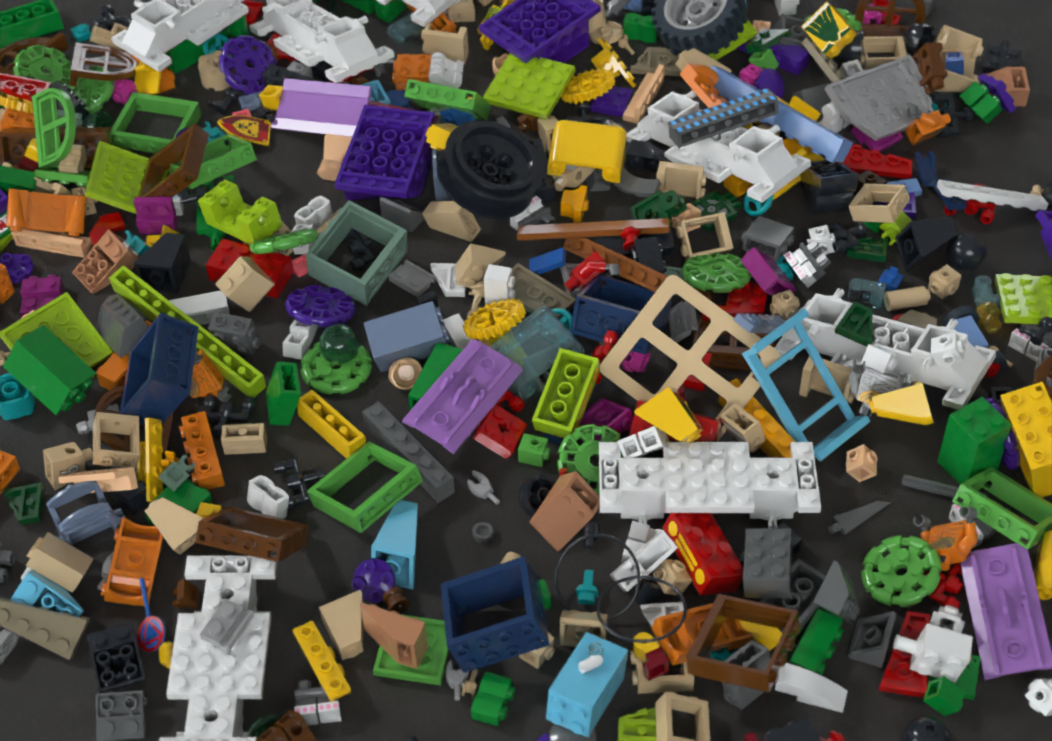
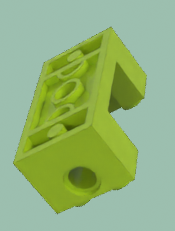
[198,179,283,244]

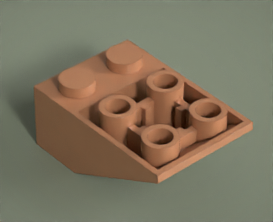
[979,67,1030,107]
[72,229,140,294]
[530,472,600,551]
[360,603,428,669]

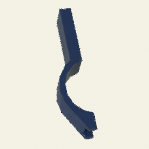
[915,151,967,210]

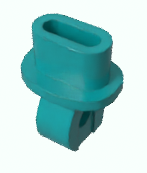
[575,570,599,605]

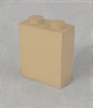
[26,532,93,593]

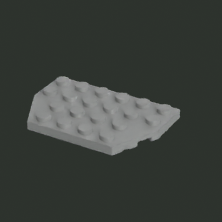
[824,55,934,141]

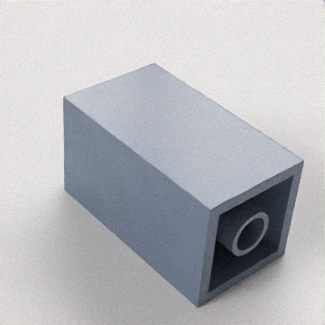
[364,301,450,372]

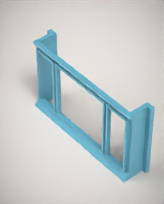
[742,308,870,461]

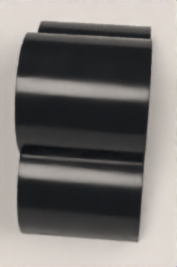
[800,160,858,215]

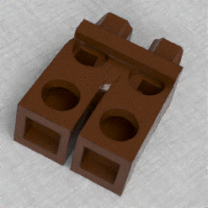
[912,43,948,97]
[256,710,317,741]

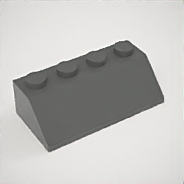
[96,293,149,358]
[813,560,860,624]

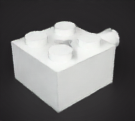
[893,623,973,683]

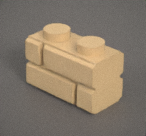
[221,423,267,455]

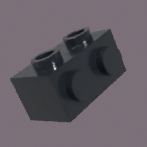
[107,467,150,515]

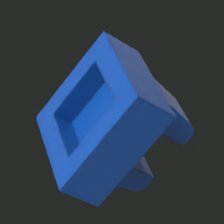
[877,266,904,291]

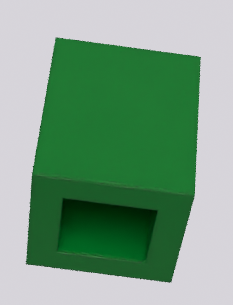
[923,676,965,716]

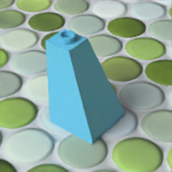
[371,500,418,589]

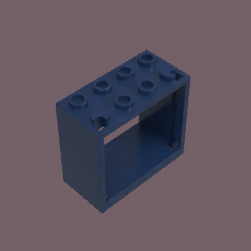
[570,274,673,355]
[120,313,199,425]
[441,556,550,673]

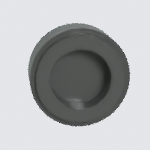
[472,522,494,544]

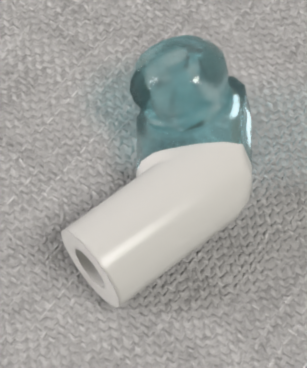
[578,642,604,674]

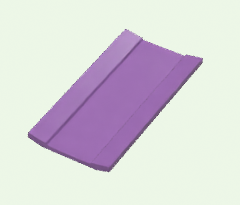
[270,78,372,137]
[402,339,523,454]
[960,543,1052,680]

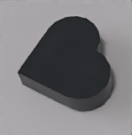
[635,582,664,607]

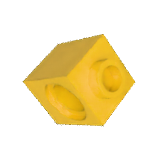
[259,85,283,111]

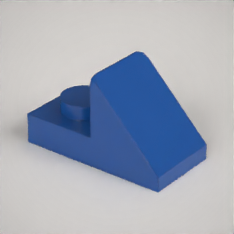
[945,52,964,75]

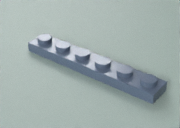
[734,313,786,333]

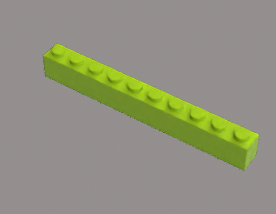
[109,265,266,398]

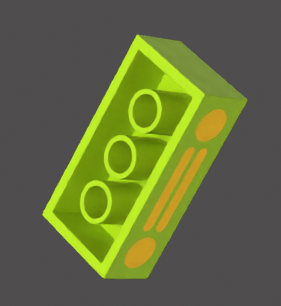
[532,348,600,438]

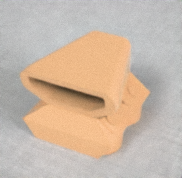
[317,134,352,181]

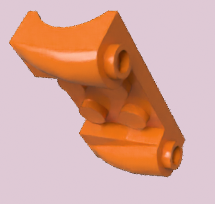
[679,63,728,108]
[6,189,86,237]
[101,518,164,606]
[651,603,753,665]

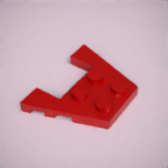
[702,281,768,321]

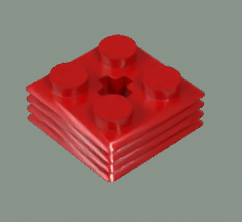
[473,404,527,459]

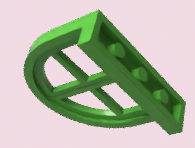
[32,88,76,169]

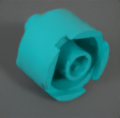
[0,373,36,420]

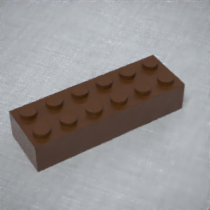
[0,127,113,169]

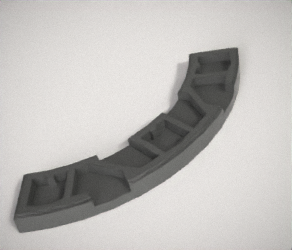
[612,165,661,197]

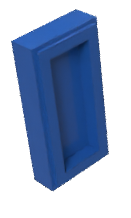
[529,248,566,275]

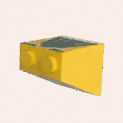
[801,2,857,59]
[634,387,704,443]

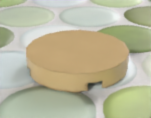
[590,21,623,45]

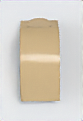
[90,23,128,51]
[59,144,87,173]

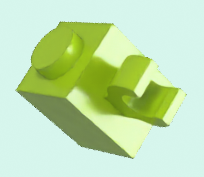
[879,211,912,245]

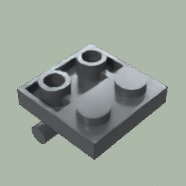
[96,690,148,741]

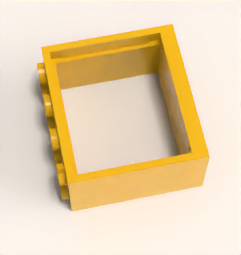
[1000,381,1052,498]

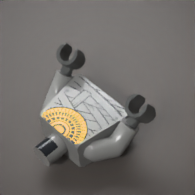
[849,359,916,417]

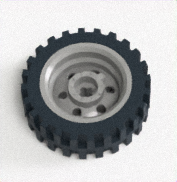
[652,0,748,56]

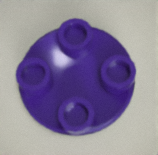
[755,68,784,99]
[0,253,34,284]
[352,558,396,603]

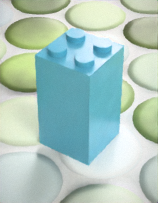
[546,632,628,738]

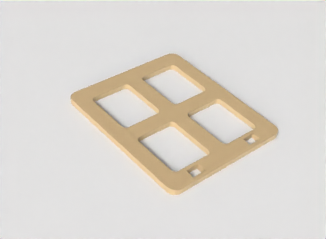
[600,275,781,442]

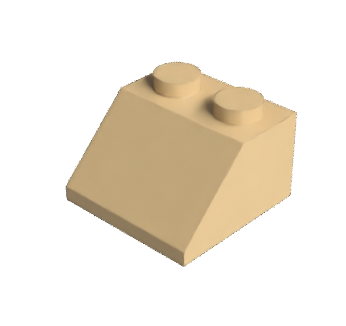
[454,243,506,288]
[215,256,275,312]
[560,610,608,647]

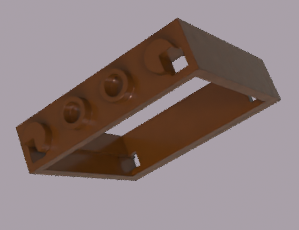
[138,124,209,198]
[195,506,310,562]
[686,594,802,692]

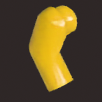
[159,641,174,669]

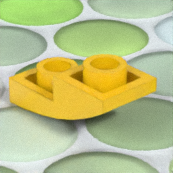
[738,620,782,652]

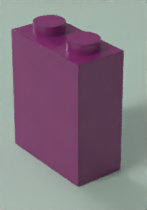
[740,247,797,296]

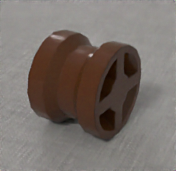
[382,587,410,613]

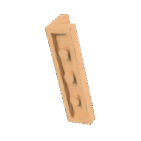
[623,64,665,124]
[11,229,92,258]
[58,467,138,493]

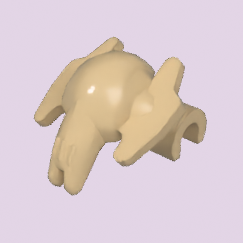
[466,281,485,320]

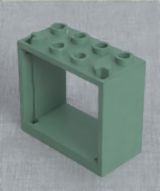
[306,200,408,306]

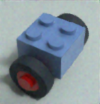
[943,306,1007,382]

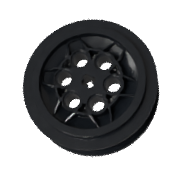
[437,120,544,219]

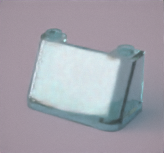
[491,306,585,401]

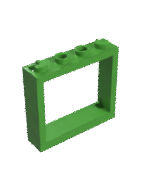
[404,79,491,121]
[111,92,201,154]
[168,134,257,189]
[307,441,423,533]
[952,467,1052,550]

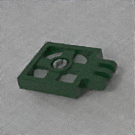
[690,191,742,232]

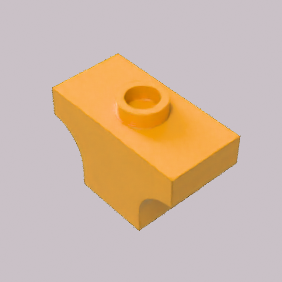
[561,185,589,223]

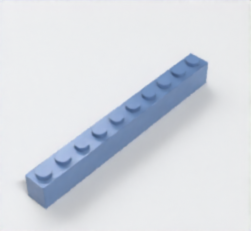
[711,65,853,163]

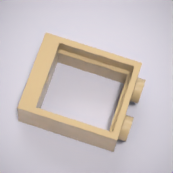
[859,36,907,70]
[848,184,910,223]
[676,212,734,261]
[93,412,140,468]
[630,641,694,694]
[655,692,710,741]

